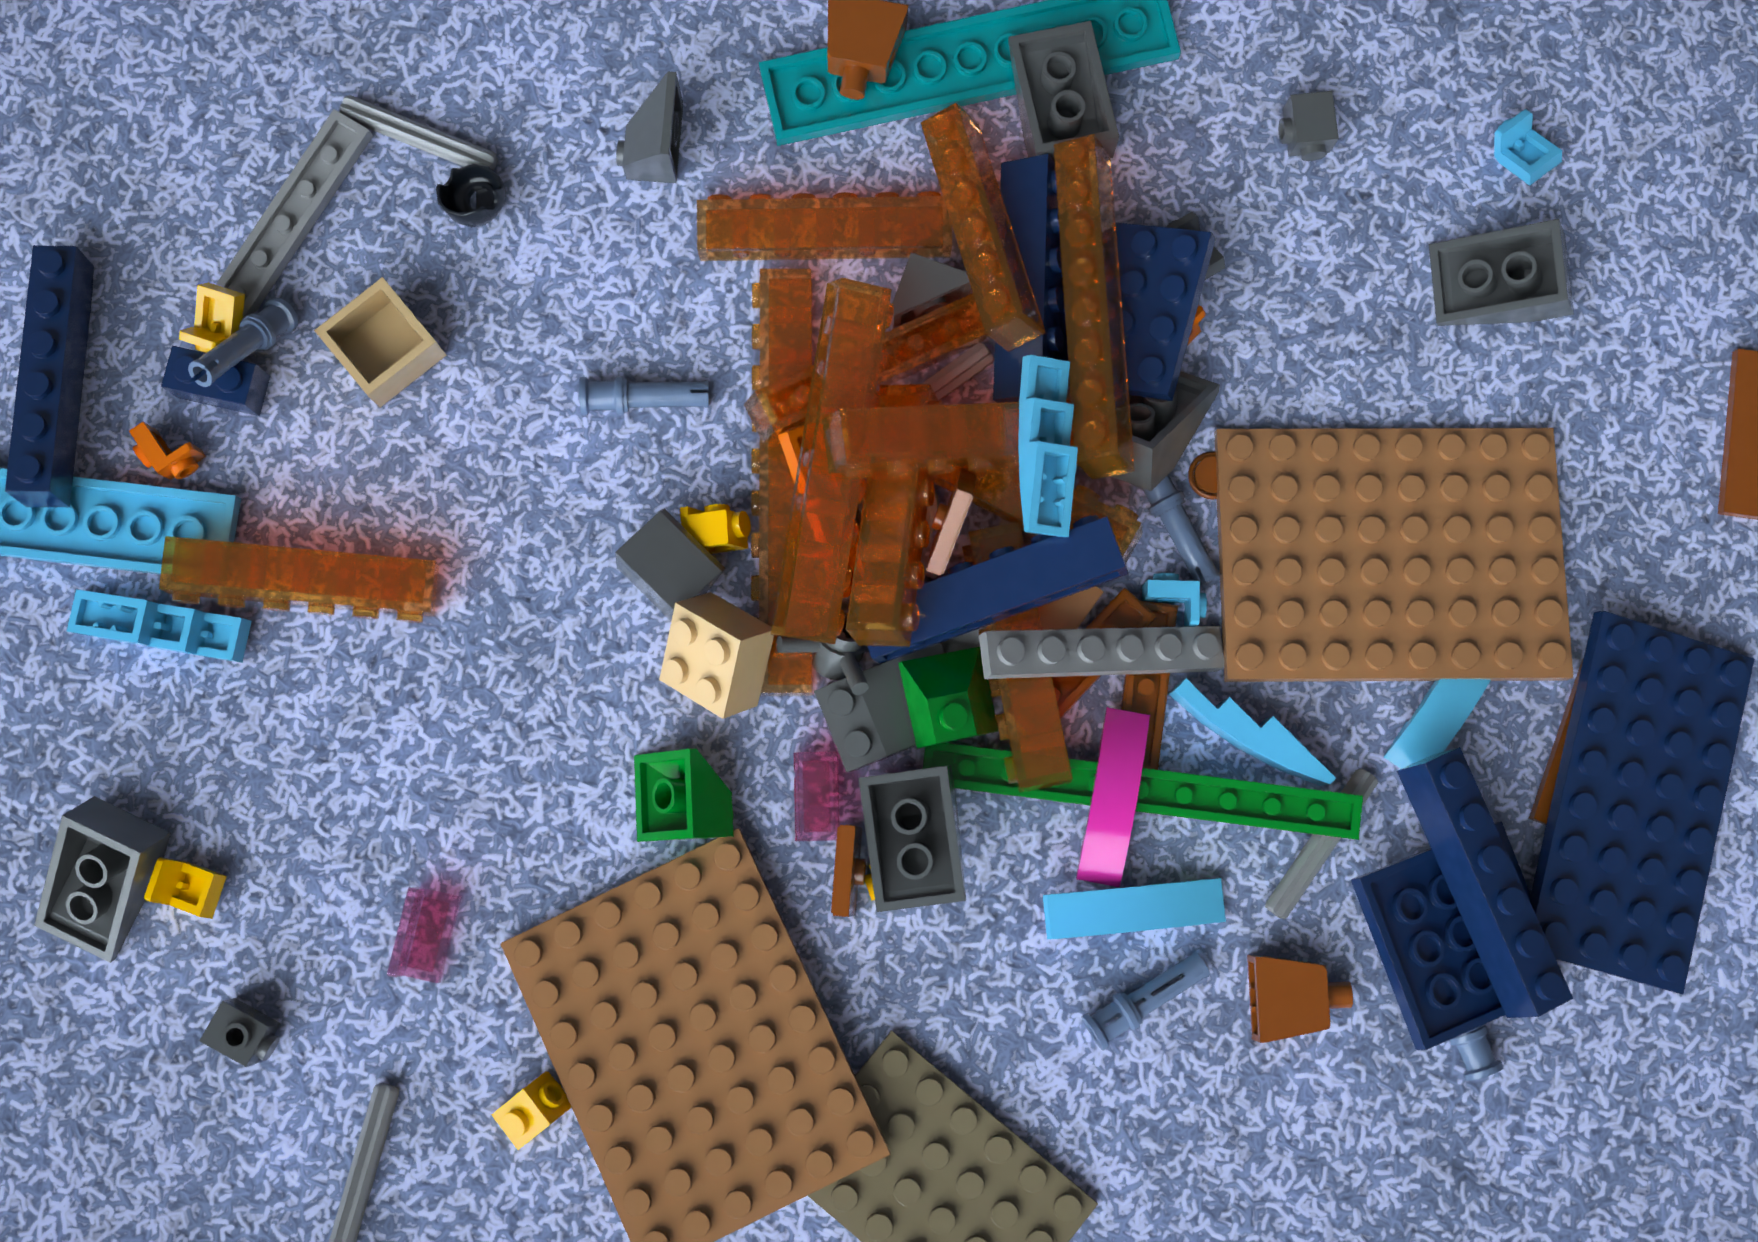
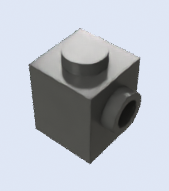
[1278,91,1339,161]
[199,998,281,1067]

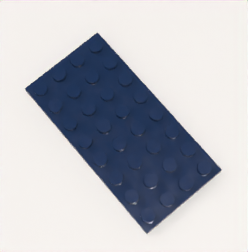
[1529,611,1755,994]

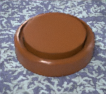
[1188,452,1217,500]

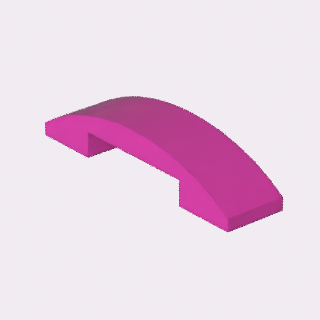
[1076,707,1150,888]

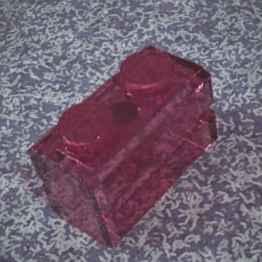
[794,752,840,842]

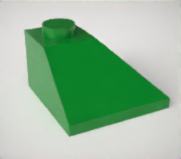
[898,647,999,749]
[634,748,734,842]

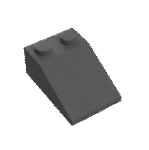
[1008,21,1119,168]
[1429,219,1574,326]
[1077,371,1220,491]
[814,642,946,772]
[858,765,966,912]
[34,796,171,963]

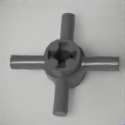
[776,594,869,695]

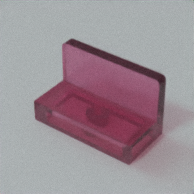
[387,887,462,983]

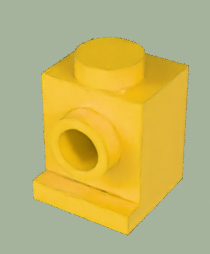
[680,504,751,554]

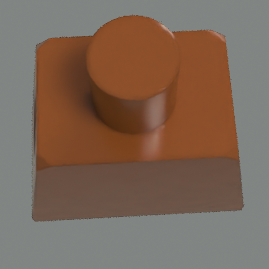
[827,0,908,100]
[1247,955,1353,1043]

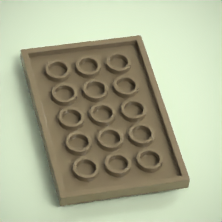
[808,1030,1098,1242]

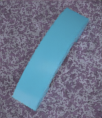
[1384,679,1491,769]

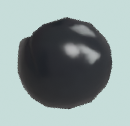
[436,163,506,228]

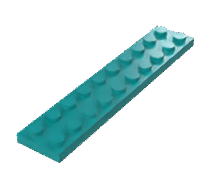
[758,0,1181,146]

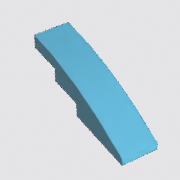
[1018,355,1078,538]
[67,589,252,663]
[1168,678,1336,786]
[1043,878,1226,940]

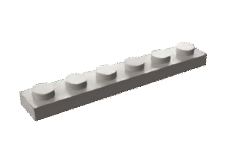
[194,109,373,318]
[979,626,1225,679]

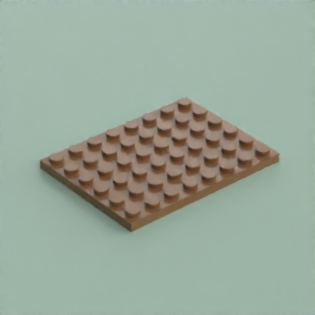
[1214,428,1573,682]
[500,828,891,1242]

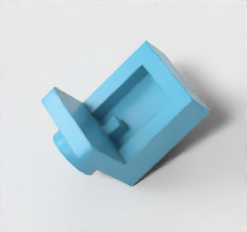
[1494,109,1562,186]
[1142,573,1207,627]

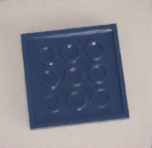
[1059,217,1216,401]
[1351,821,1558,1050]

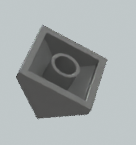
[889,252,973,339]
[615,508,726,621]

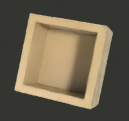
[314,277,447,408]
[659,592,775,719]

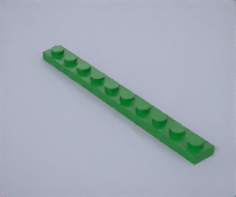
[922,743,1363,840]

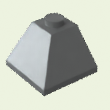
[616,71,683,183]

